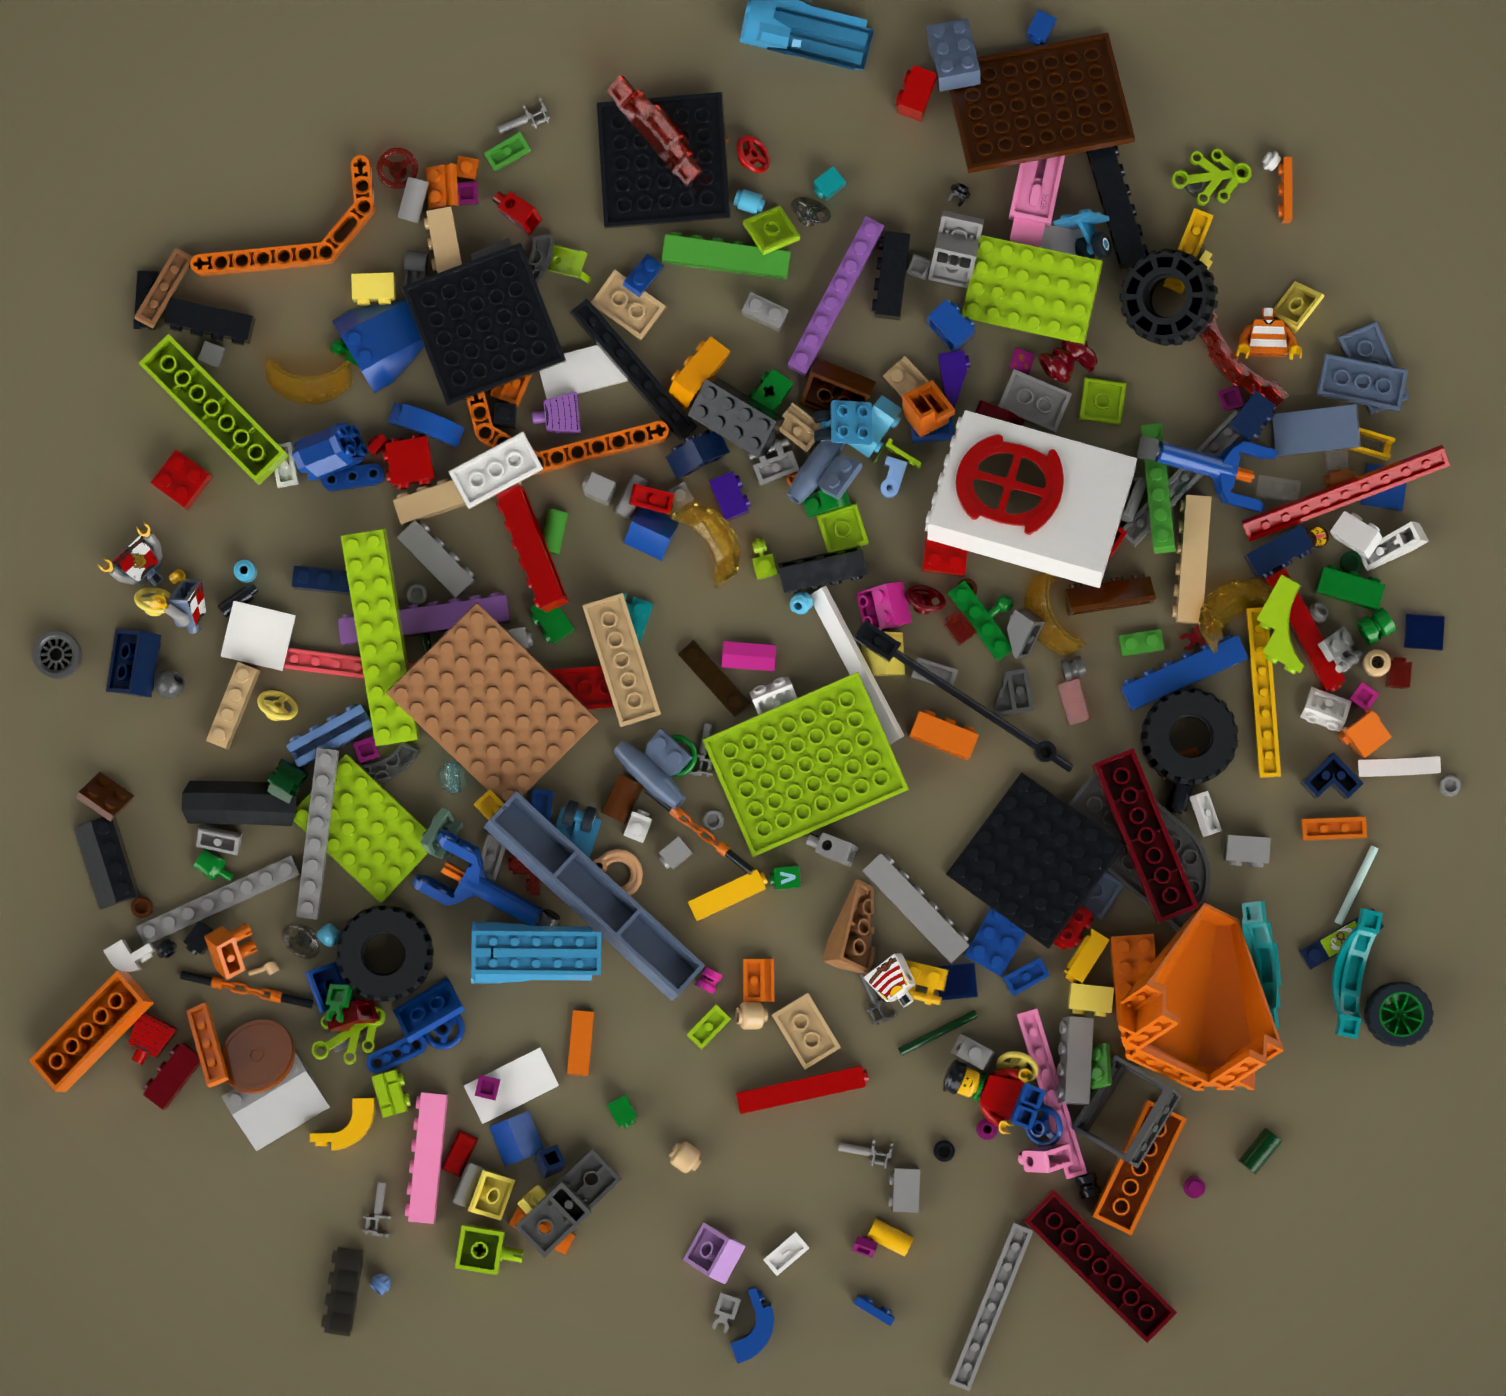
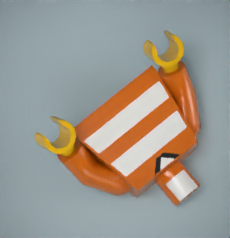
[1236,308,1302,360]

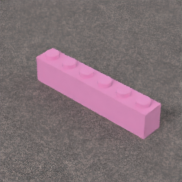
[405,1092,448,1224]

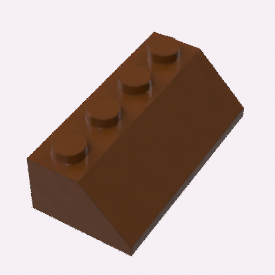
[1064,574,1156,616]

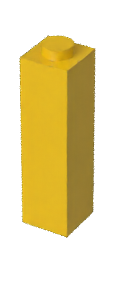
[688,870,768,921]

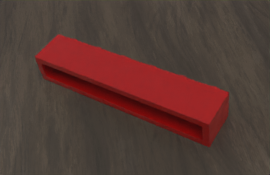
[496,484,569,612]

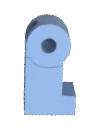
[880,456,907,498]

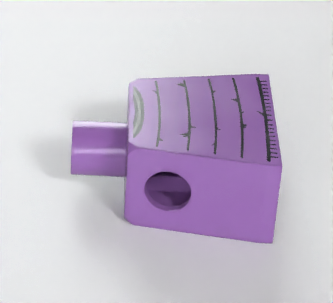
[532,392,581,435]

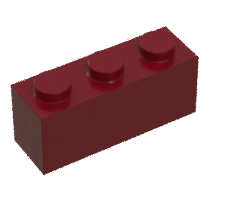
[143,1043,201,1110]

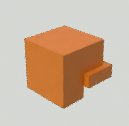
[902,380,955,438]
[1336,708,1392,758]

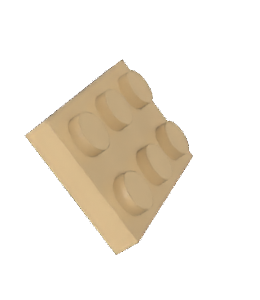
[591,270,666,341]
[772,993,841,1070]

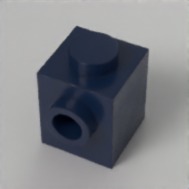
[534,1145,566,1179]

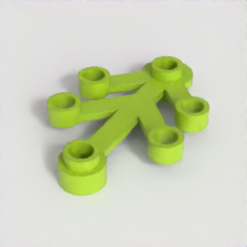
[1171,149,1252,206]
[312,1006,385,1065]

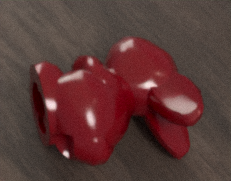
[1038,340,1097,383]

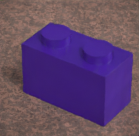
[709,471,751,522]

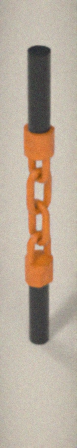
[645,790,755,875]
[180,971,314,1009]

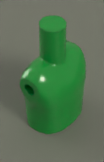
[193,849,234,882]

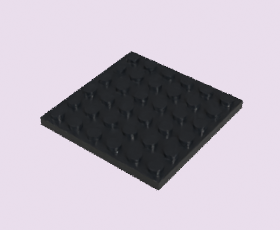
[597,92,730,229]
[402,243,566,406]
[946,772,1125,949]

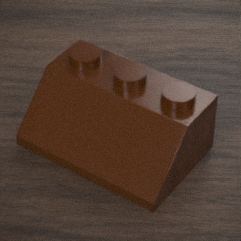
[799,358,876,411]

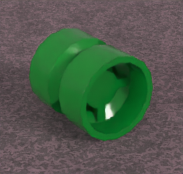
[1356,607,1396,646]

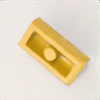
[866,1218,914,1257]

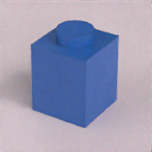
[1025,9,1057,46]

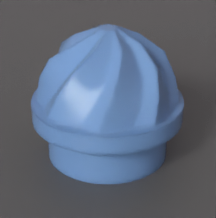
[369,1273,392,1296]

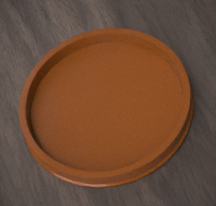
[221,1019,295,1094]

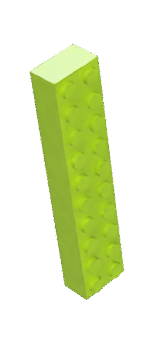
[341,528,420,746]

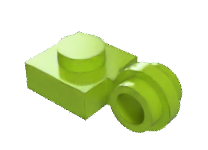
[752,538,778,580]

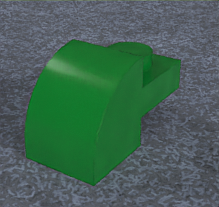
[803,490,851,518]

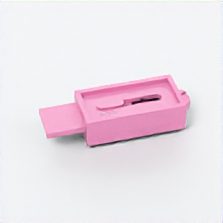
[1008,155,1065,247]

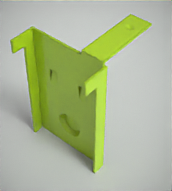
[547,245,591,284]
[873,438,922,469]

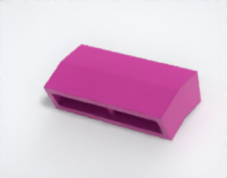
[721,641,776,671]

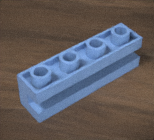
[286,703,373,768]

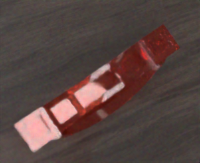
[607,75,702,186]
[1199,312,1289,409]

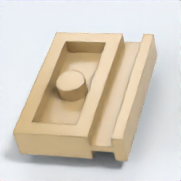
[882,356,929,398]
[779,402,820,453]

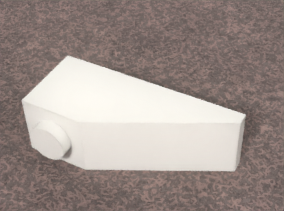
[1358,521,1429,571]

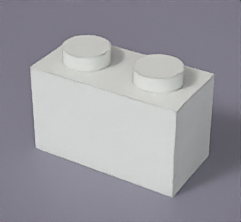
[1330,511,1383,559]

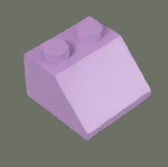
[683,1222,746,1284]

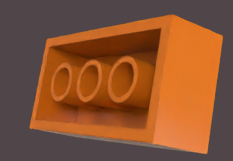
[1109,934,1156,1023]

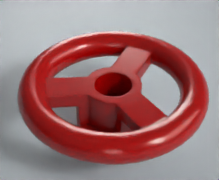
[737,135,770,173]

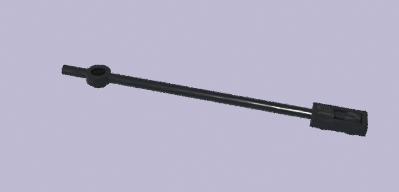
[853,620,1074,772]

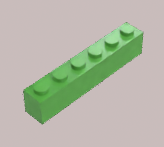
[662,232,791,280]
[1141,423,1176,554]

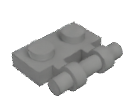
[747,438,799,486]
[1318,626,1363,673]

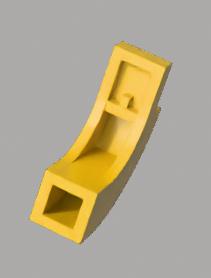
[310,1098,376,1150]

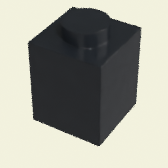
[493,403,517,429]
[183,921,214,955]

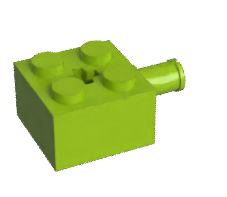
[455,1224,524,1275]

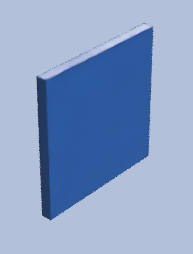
[1360,463,1407,511]

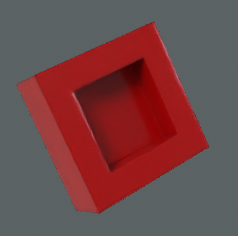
[367,434,390,457]

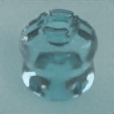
[439,762,467,794]

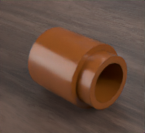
[1324,468,1355,488]

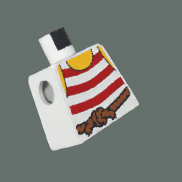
[863,953,916,1007]

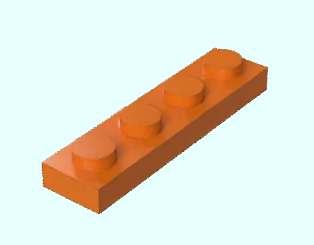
[186,1002,229,1088]

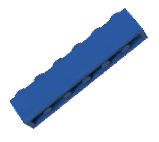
[1120,634,1248,711]

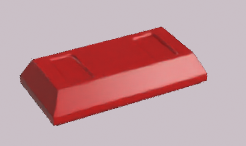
[441,1130,478,1177]

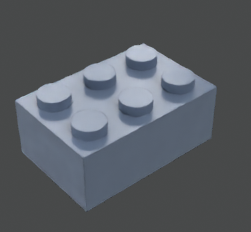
[926,18,981,92]

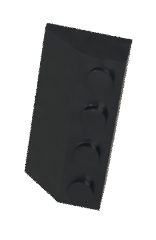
[74,817,140,910]

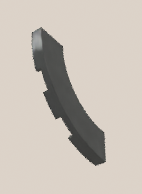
[528,233,554,285]
[359,742,421,783]

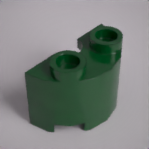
[267,758,308,804]

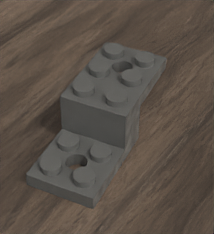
[515,1148,622,1258]

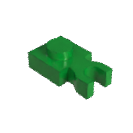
[325,984,352,1022]

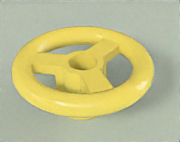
[134,587,172,616]
[257,690,298,721]
[996,1051,1038,1082]

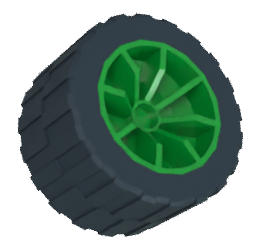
[1364,982,1434,1047]

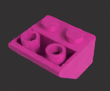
[856,581,912,631]

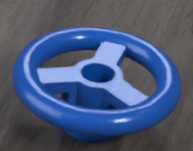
[423,1014,465,1050]
[1025,1105,1063,1146]

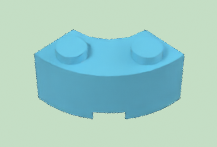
[849,395,902,458]

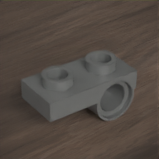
[401,250,429,293]

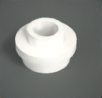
[1262,151,1281,171]

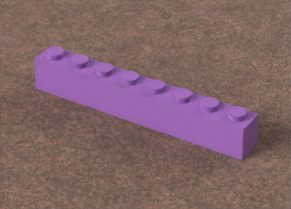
[787,216,885,378]
[338,592,511,646]

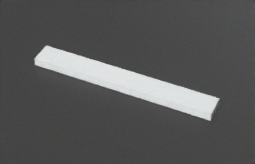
[810,586,905,744]

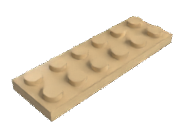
[582,593,661,727]

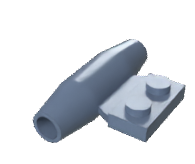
[787,440,863,504]
[613,729,693,809]

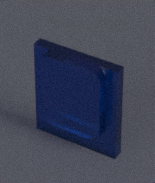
[1404,614,1445,651]
[938,963,978,1000]

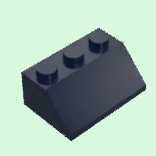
[106,629,161,698]

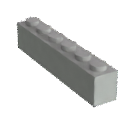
[862,853,970,963]

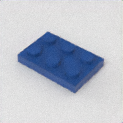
[964,908,1026,977]
[393,978,465,1043]

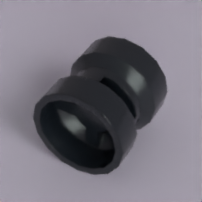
[1075,1172,1102,1199]

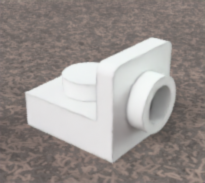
[623,809,652,843]

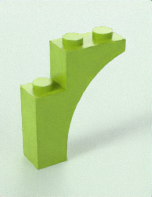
[1256,575,1305,674]

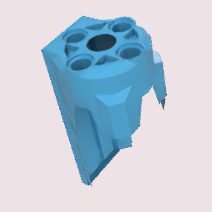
[739,0,874,71]
[471,921,601,984]

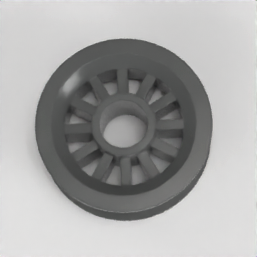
[32,631,82,679]

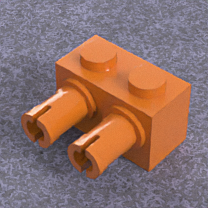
[204,923,258,980]

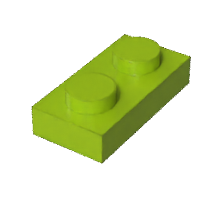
[687,1004,731,1050]

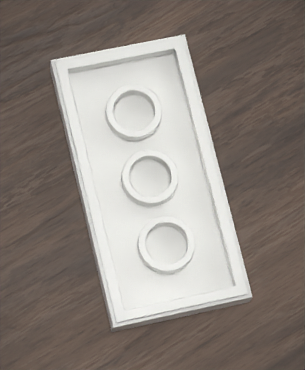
[540,345,628,399]
[448,432,543,509]
[464,1047,559,1124]

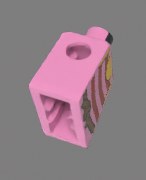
[1018,1144,1073,1173]

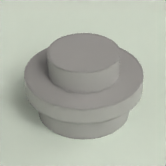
[1308,602,1328,623]

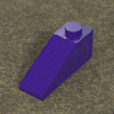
[938,350,970,418]

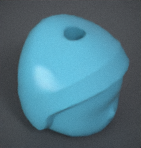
[790,591,813,614]
[317,923,341,947]

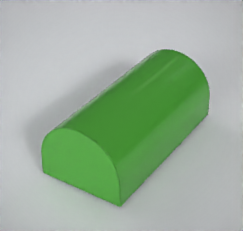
[542,509,568,555]

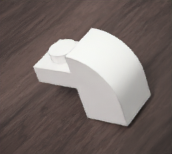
[103,939,156,972]

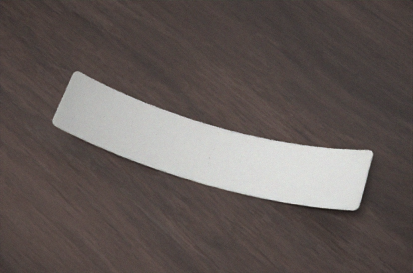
[1358,756,1441,777]

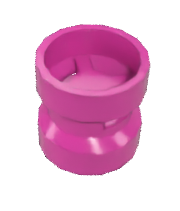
[695,966,723,994]

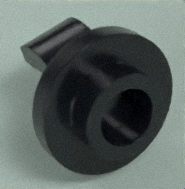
[948,183,971,207]

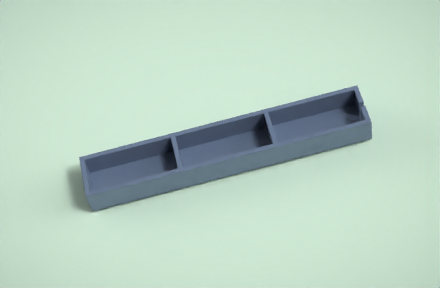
[483,791,705,1001]

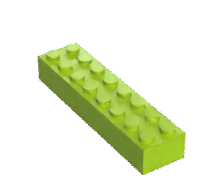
[138,334,289,485]

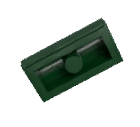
[1238,1128,1282,1175]

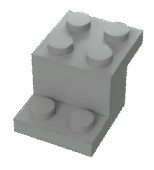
[928,211,984,288]

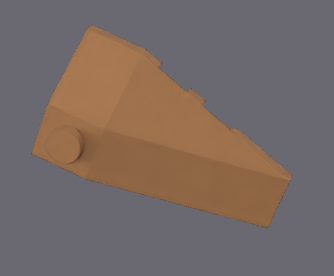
[822,879,875,974]

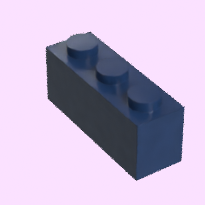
[1244,524,1314,579]
[292,566,350,595]

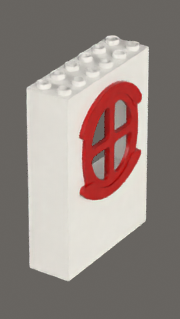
[925,410,1137,588]

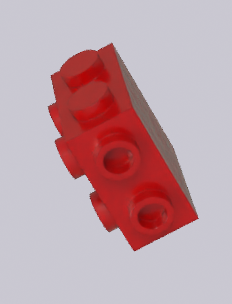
[382,434,435,490]
[1054,906,1094,951]

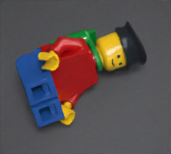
[943,1059,1046,1134]

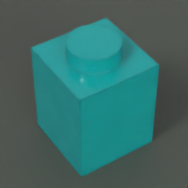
[813,166,846,202]

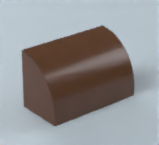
[602,774,643,824]

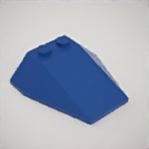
[332,298,424,393]

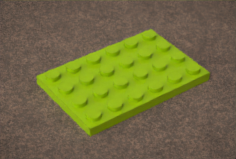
[962,235,1103,344]
[293,754,428,903]

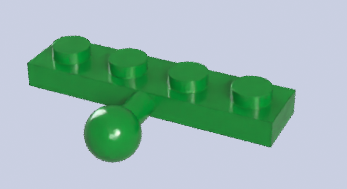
[947,580,1013,661]

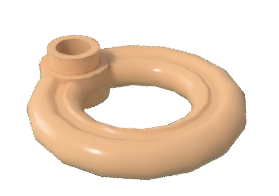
[593,849,643,896]

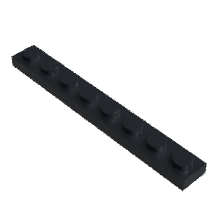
[570,298,697,441]

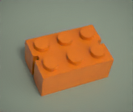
[908,709,979,761]

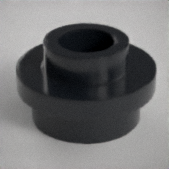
[156,939,177,959]
[933,1140,955,1162]

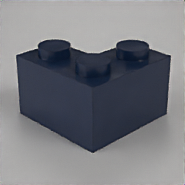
[1228,391,1276,442]
[666,430,730,479]
[1300,753,1364,799]

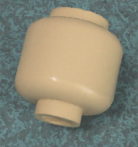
[1362,649,1391,677]
[735,1002,768,1030]
[669,1141,701,1173]

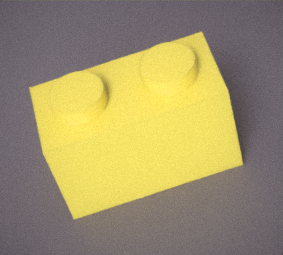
[351,272,396,306]
[1067,983,1114,1017]

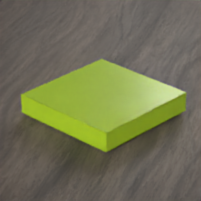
[743,205,800,255]
[1079,377,1127,425]
[816,503,869,553]

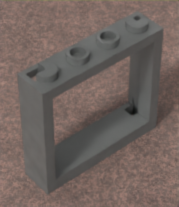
[1071,1055,1182,1169]

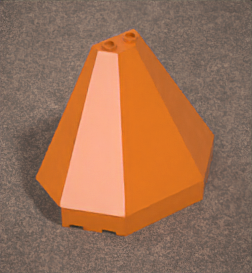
[1118,903,1284,1091]

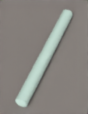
[1334,845,1379,925]

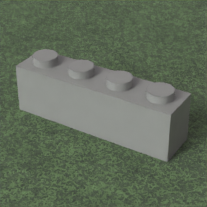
[397,520,475,598]
[1056,1016,1094,1105]

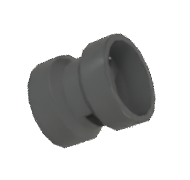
[1060,656,1086,682]

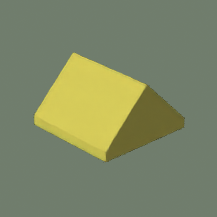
[1274,281,1324,334]
[861,632,905,677]
[468,1169,516,1220]

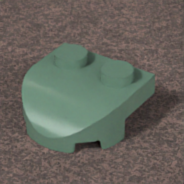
[420,807,463,860]

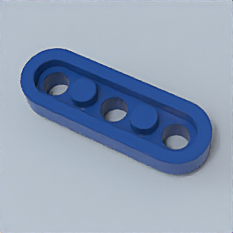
[321,464,385,491]
[366,1036,427,1073]

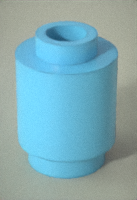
[733,189,765,215]
[234,560,257,583]

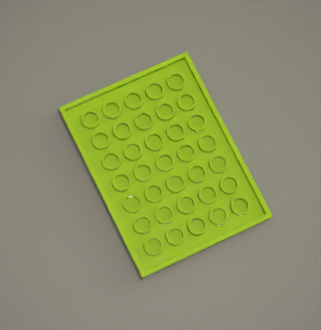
[702,672,909,857]

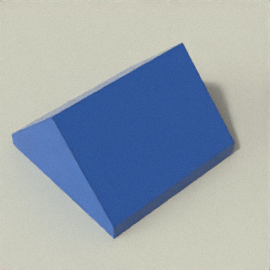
[624,507,680,561]
[305,962,354,1012]
[489,1111,544,1166]

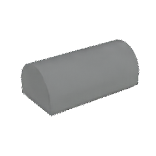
[397,177,429,223]
[614,474,648,520]
[1121,477,1147,522]
[196,825,243,855]
[452,1161,484,1208]

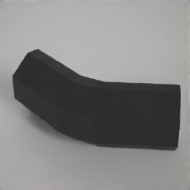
[182,781,296,826]

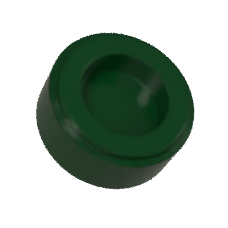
[1340,551,1362,573]

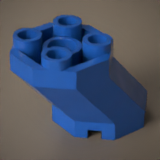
[292,423,368,481]

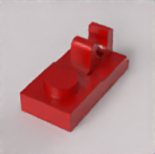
[629,484,675,514]

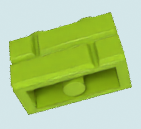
[371,1069,411,1118]

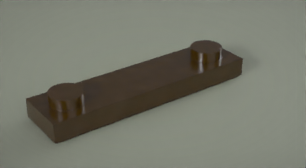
[678,640,750,717]

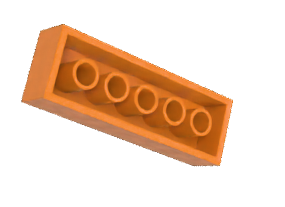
[29,970,154,1092]
[1091,1099,1187,1236]

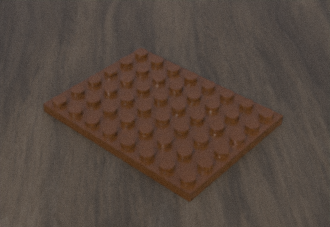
[949,33,1135,173]

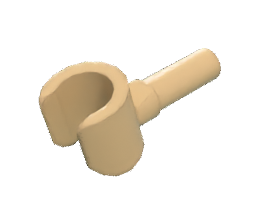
[248,961,279,976]

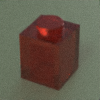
[944,612,977,646]
[1385,657,1412,689]

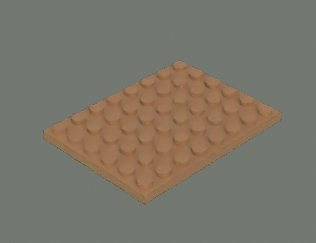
[386,602,598,804]

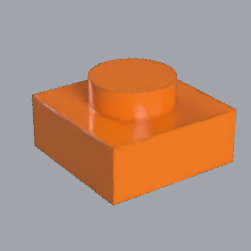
[456,156,480,181]

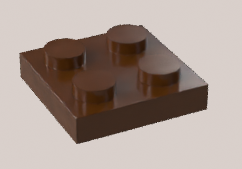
[76,772,134,822]

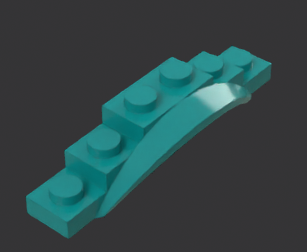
[1241,901,1282,1029]
[1331,908,1383,1039]

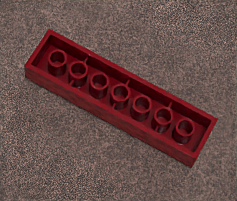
[1092,748,1199,924]
[1022,1189,1177,1343]

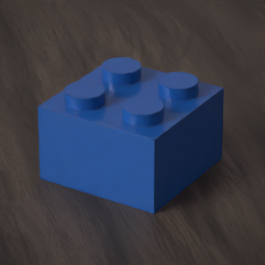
[926,299,975,352]

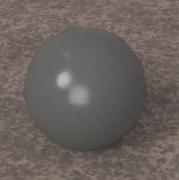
[155,669,185,699]

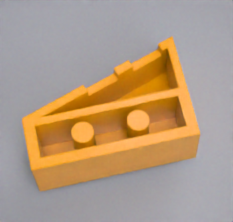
[668,336,731,412]

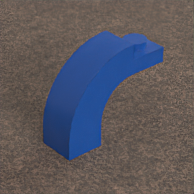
[387,403,465,448]
[730,1286,774,1364]

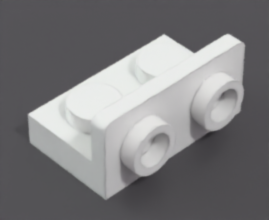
[749,677,797,715]
[1300,687,1352,732]

